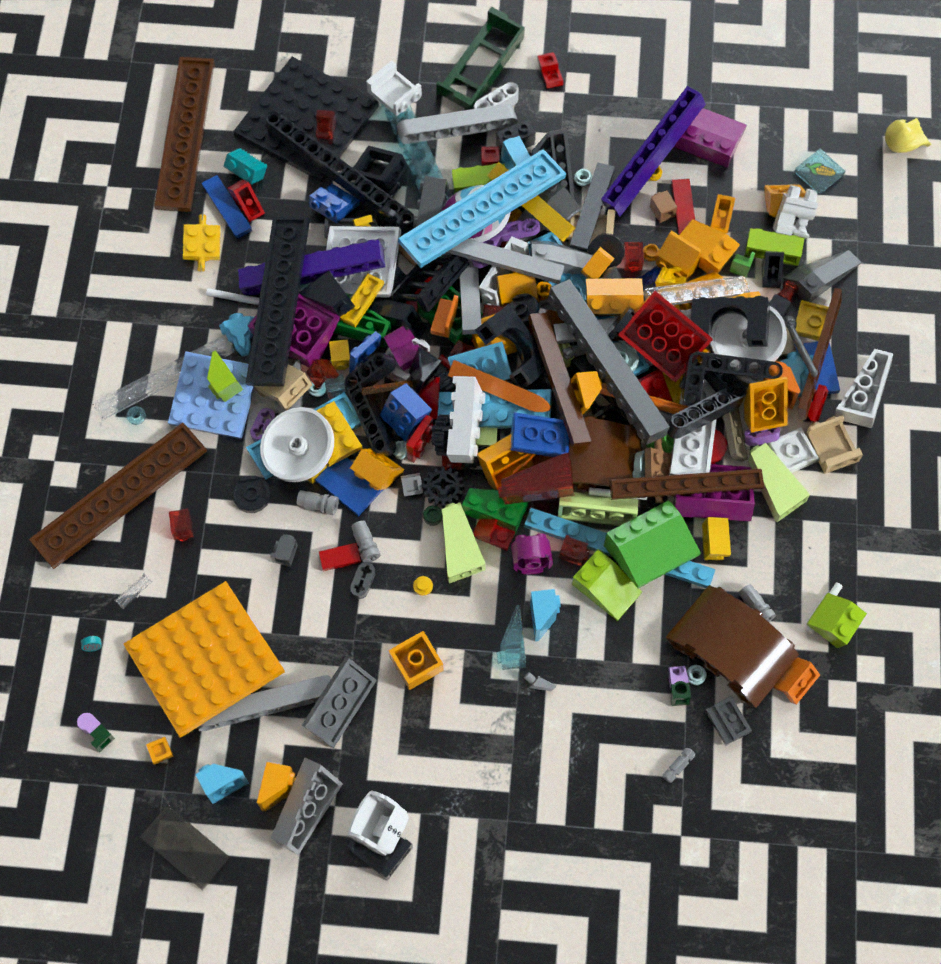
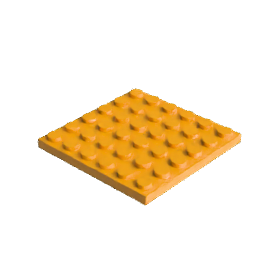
[123,581,285,738]

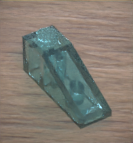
[496,605,526,670]

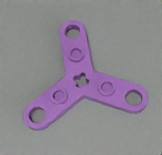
[472,218,540,268]

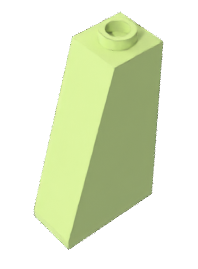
[748,443,810,522]
[442,503,486,584]

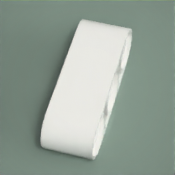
[474,82,519,109]

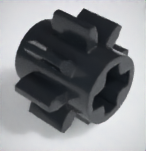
[433,369,454,393]

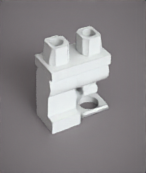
[773,185,818,238]

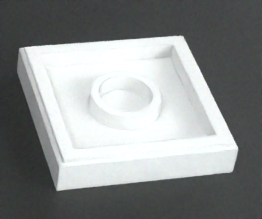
[767,427,819,473]

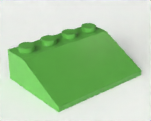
[603,500,701,588]

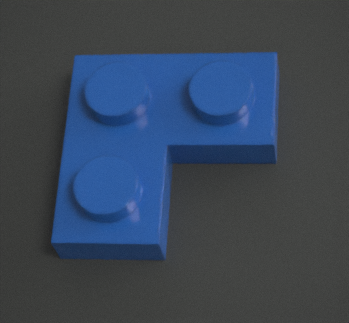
[349,331,381,373]

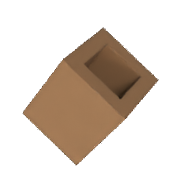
[650,190,677,223]

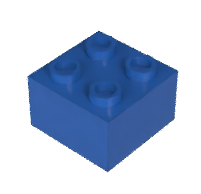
[380,383,432,441]

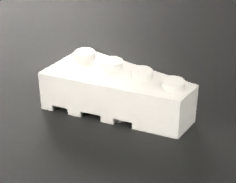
[835,349,893,428]
[447,376,485,463]

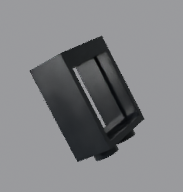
[353,145,408,193]

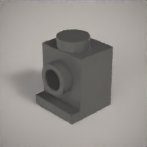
[270,534,298,567]

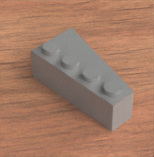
[271,758,343,855]

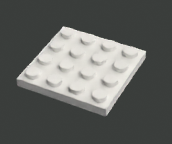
[326,226,401,297]

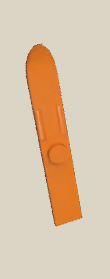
[448,360,551,412]

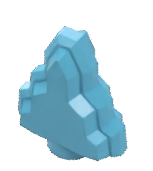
[219,313,254,357]
[781,352,814,397]

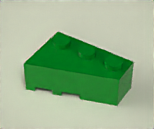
[333,294,391,348]
[462,488,531,534]

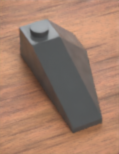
[517,183,581,242]
[783,250,862,302]

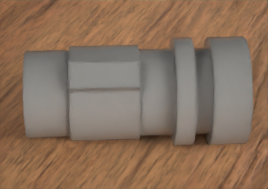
[297,490,339,515]
[351,520,381,563]
[739,584,776,622]

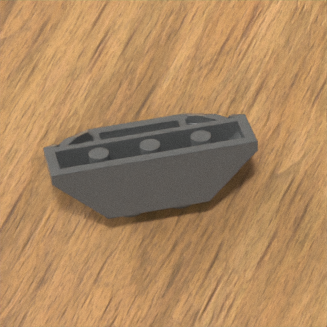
[532,129,574,198]

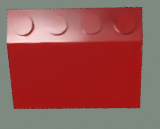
[617,291,713,383]

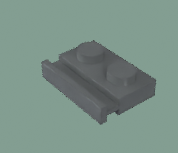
[705,696,752,746]

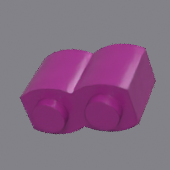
[384,326,420,371]

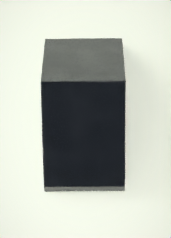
[761,251,784,288]

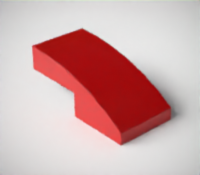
[537,52,563,89]

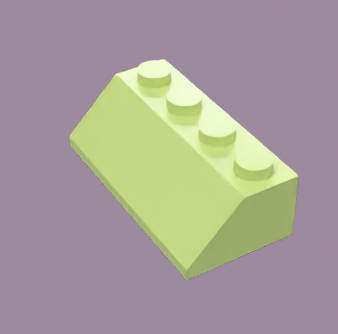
[558,489,638,526]

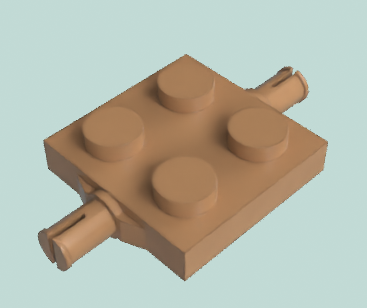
[645,438,672,503]

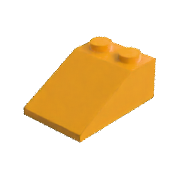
[679,219,740,274]
[744,377,788,433]

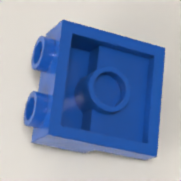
[309,184,360,223]

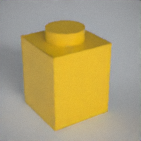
[329,339,350,370]

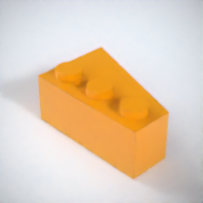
[477,434,536,491]

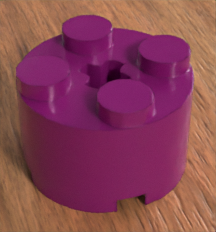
[511,533,553,575]

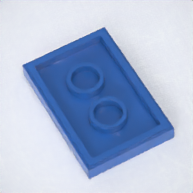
[794,342,840,394]
[510,412,569,459]
[315,457,384,517]

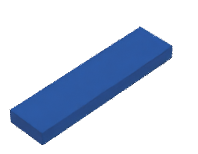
[202,175,252,239]

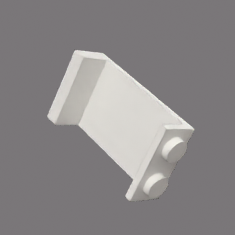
[479,236,530,313]

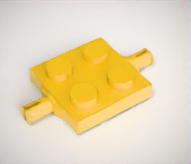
[183,214,221,272]

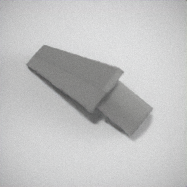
[524,672,556,691]

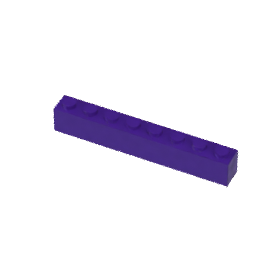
[601,86,706,217]
[238,239,386,296]

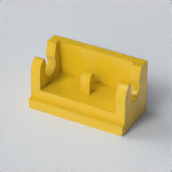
[655,267,686,298]
[702,517,731,560]

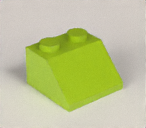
[207,350,243,402]
[806,593,867,648]

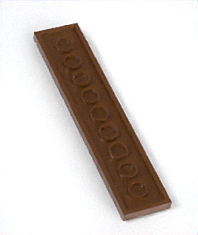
[154,57,215,212]
[29,423,207,570]

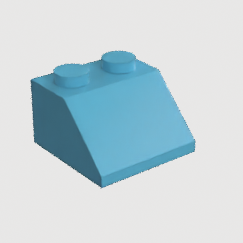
[530,589,561,641]
[195,764,249,804]

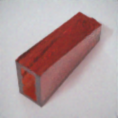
[498,452,575,505]

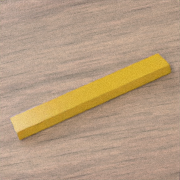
[487,162,575,242]

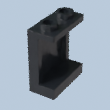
[347,836,413,881]

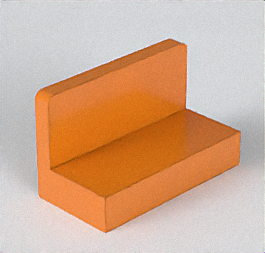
[430,295,458,338]
[773,657,820,705]

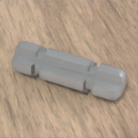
[662,748,695,783]

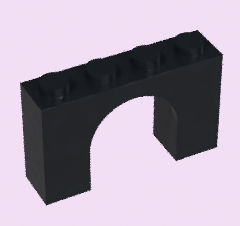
[691,296,770,348]
[475,304,546,389]

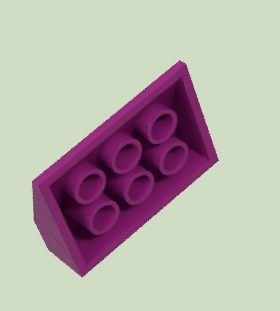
[674,108,747,168]
[248,294,340,369]
[673,464,755,521]

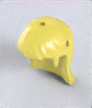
[885,118,931,153]

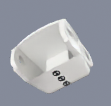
[348,791,409,856]

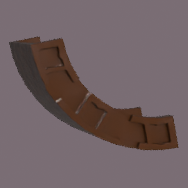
[531,416,642,492]
[666,585,799,708]

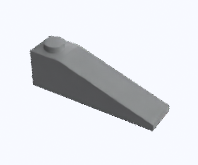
[530,240,593,274]

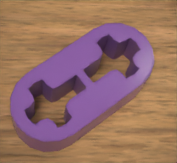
[250,408,275,442]
[744,427,780,446]

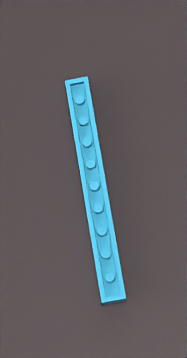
[524,508,715,588]

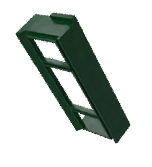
[436,6,525,110]

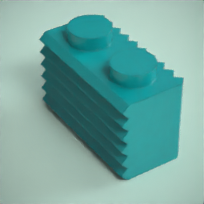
[223,148,267,185]

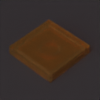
[362,380,413,395]

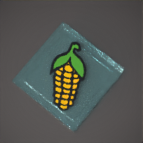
[794,149,845,194]

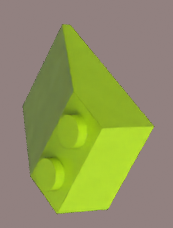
[572,549,642,621]

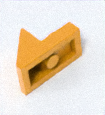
[710,194,736,234]
[580,247,614,279]

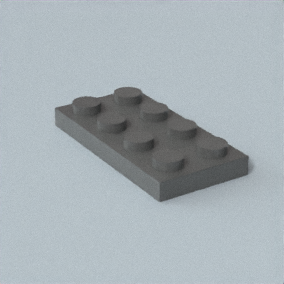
[302,657,377,748]

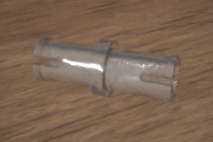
[115,573,152,609]

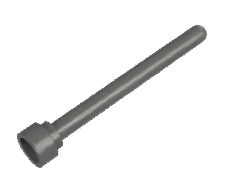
[783,316,818,377]

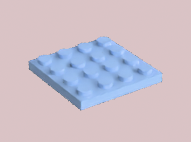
[168,352,254,439]

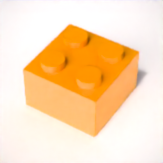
[388,631,444,690]

